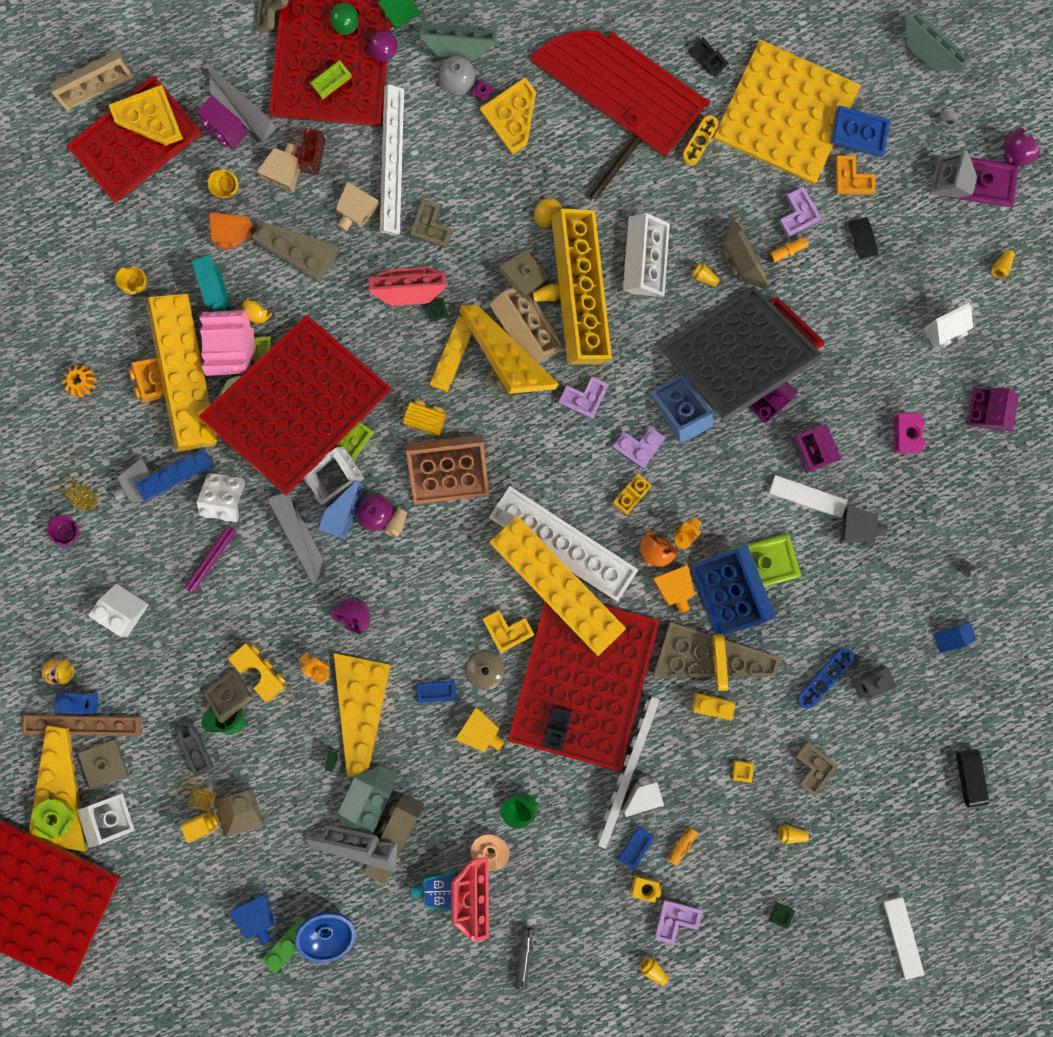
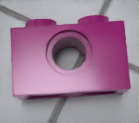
[893,413,925,454]

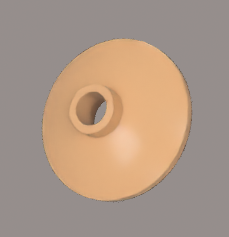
[471,834,510,871]

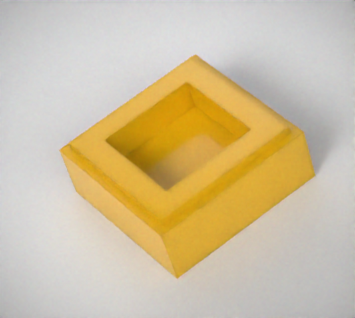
[732,760,754,783]

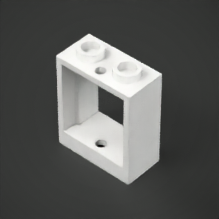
[304,447,364,505]

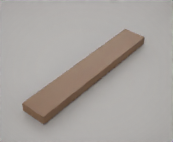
[22,714,142,737]

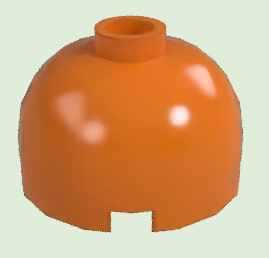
[639,530,678,567]

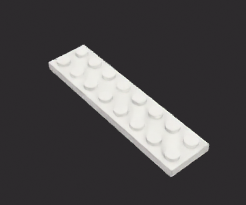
[489,486,638,602]

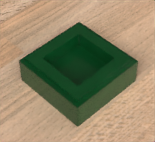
[425,298,449,322]
[325,749,339,771]
[769,902,795,929]

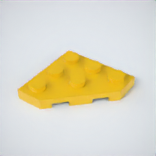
[480,77,536,155]
[109,85,183,145]

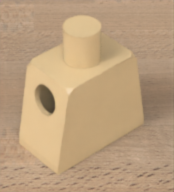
[257,143,301,193]
[336,182,380,232]

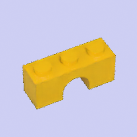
[228,643,287,703]

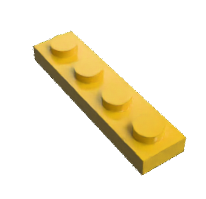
[430,316,472,393]

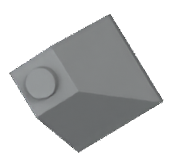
[929,150,977,198]

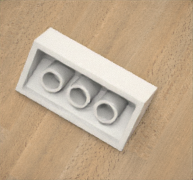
[623,213,670,297]

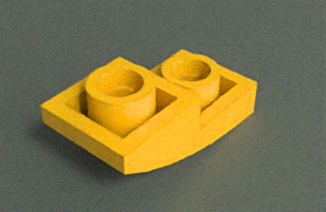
[612,473,652,516]

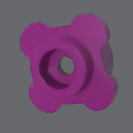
[472,80,494,102]

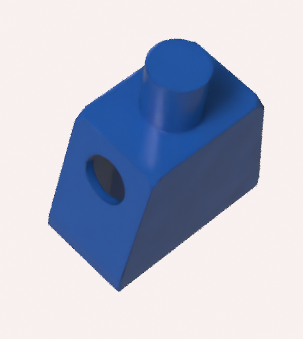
[54,691,99,714]
[229,892,275,945]

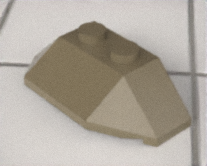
[721,216,771,289]

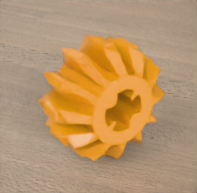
[62,365,97,397]

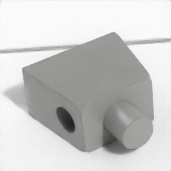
[113,458,154,503]

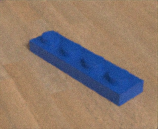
[135,447,214,502]

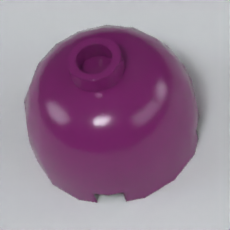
[1003,127,1041,166]
[355,493,394,532]
[331,598,371,635]

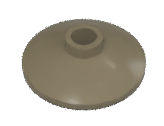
[466,651,505,690]

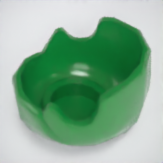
[330,3,358,35]

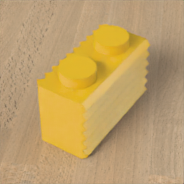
[403,400,447,437]
[691,693,736,721]
[180,810,219,843]

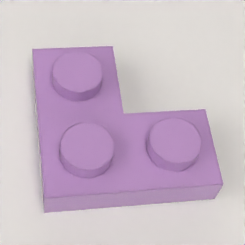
[779,186,822,238]
[558,377,609,420]
[612,427,665,469]
[654,899,703,944]

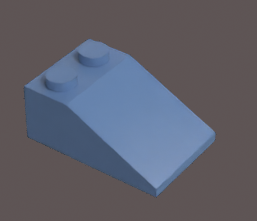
[650,375,714,443]
[317,481,364,540]

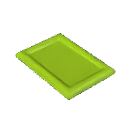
[727,533,802,587]

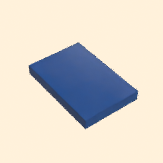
[830,105,890,157]

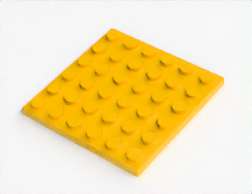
[713,40,861,185]

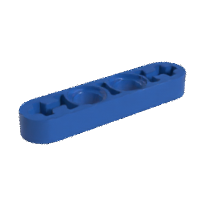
[797,648,854,709]

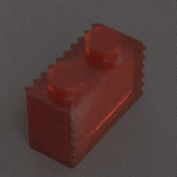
[298,128,326,175]

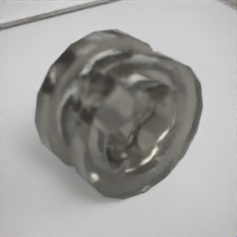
[955,559,976,577]

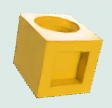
[630,874,662,903]

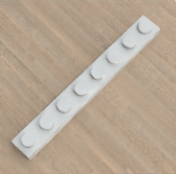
[380,84,404,236]
[597,697,660,849]

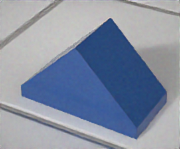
[933,622,977,652]

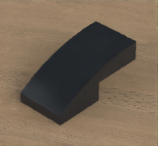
[688,37,729,77]
[848,217,878,259]
[543,705,572,751]

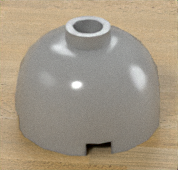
[439,55,476,96]

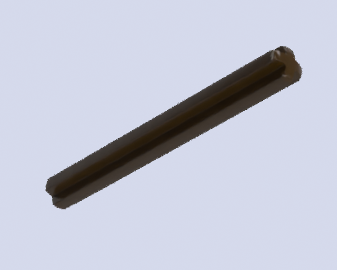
[587,134,641,201]

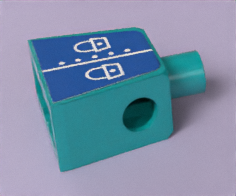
[412,869,456,911]

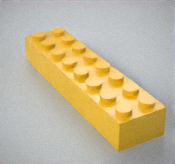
[551,209,612,365]
[146,294,218,452]
[489,515,626,656]

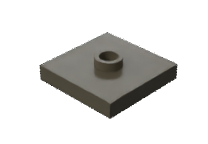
[498,250,550,298]
[203,669,253,723]
[78,739,129,790]

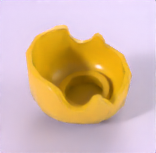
[207,169,239,199]
[533,198,563,229]
[115,266,148,295]
[242,298,272,324]

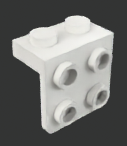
[197,473,245,522]

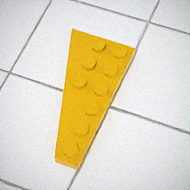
[459,305,559,394]
[334,653,391,778]
[29,725,87,852]

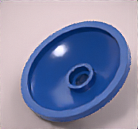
[295,912,356,963]

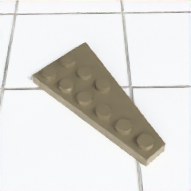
[653,622,781,677]

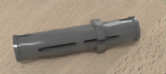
[514,927,534,990]

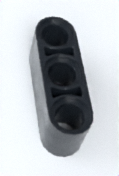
[956,749,989,808]

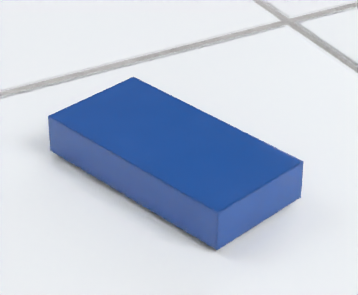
[416,680,457,703]
[617,826,655,870]

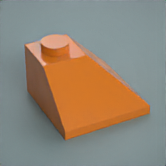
[209,213,256,250]

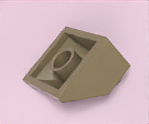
[215,787,264,838]

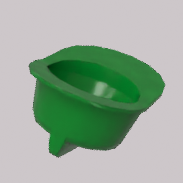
[201,708,247,735]
[500,792,538,829]

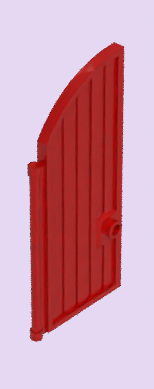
[530,30,711,158]

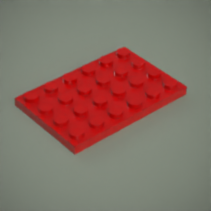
[66,75,203,203]

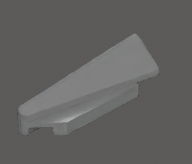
[208,67,276,142]
[268,494,324,584]
[305,825,397,872]

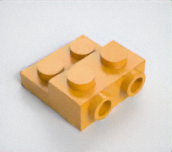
[128,358,164,403]

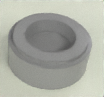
[938,111,959,126]

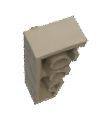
[252,222,339,283]
[363,794,424,885]

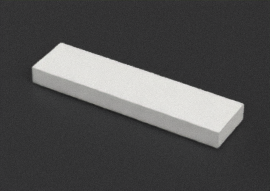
[768,475,848,519]
[882,896,925,980]

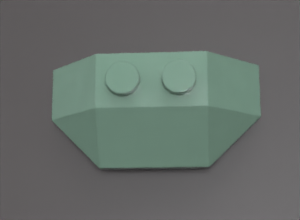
[906,11,970,71]
[420,23,497,60]
[338,765,398,834]

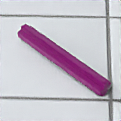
[185,526,236,593]

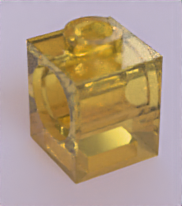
[63,481,99,512]
[186,787,217,813]

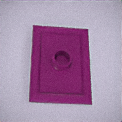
[951,157,1019,208]

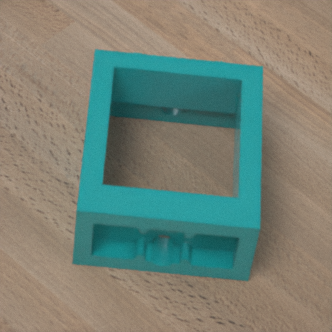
[191,255,232,312]

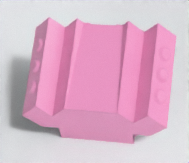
[199,310,255,376]

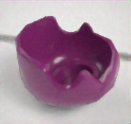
[368,30,398,62]
[47,515,80,546]

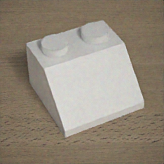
[923,303,973,348]
[88,584,149,637]
[622,776,664,817]
[77,793,135,848]

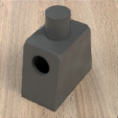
[840,506,888,544]
[851,666,897,698]

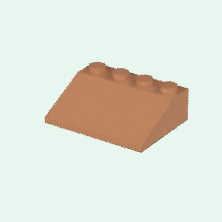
[406,435,490,505]

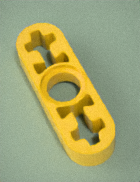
[682,115,719,166]
[712,634,728,691]

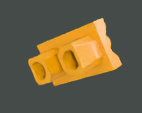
[673,516,702,549]
[299,652,330,684]

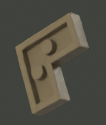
[256,0,288,33]
[410,200,452,248]
[795,741,839,797]

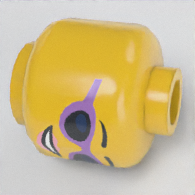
[42,659,74,685]

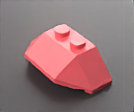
[369,267,446,306]
[451,857,489,942]

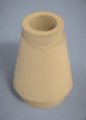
[384,508,407,538]

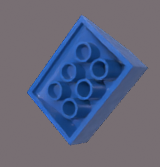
[689,544,776,636]

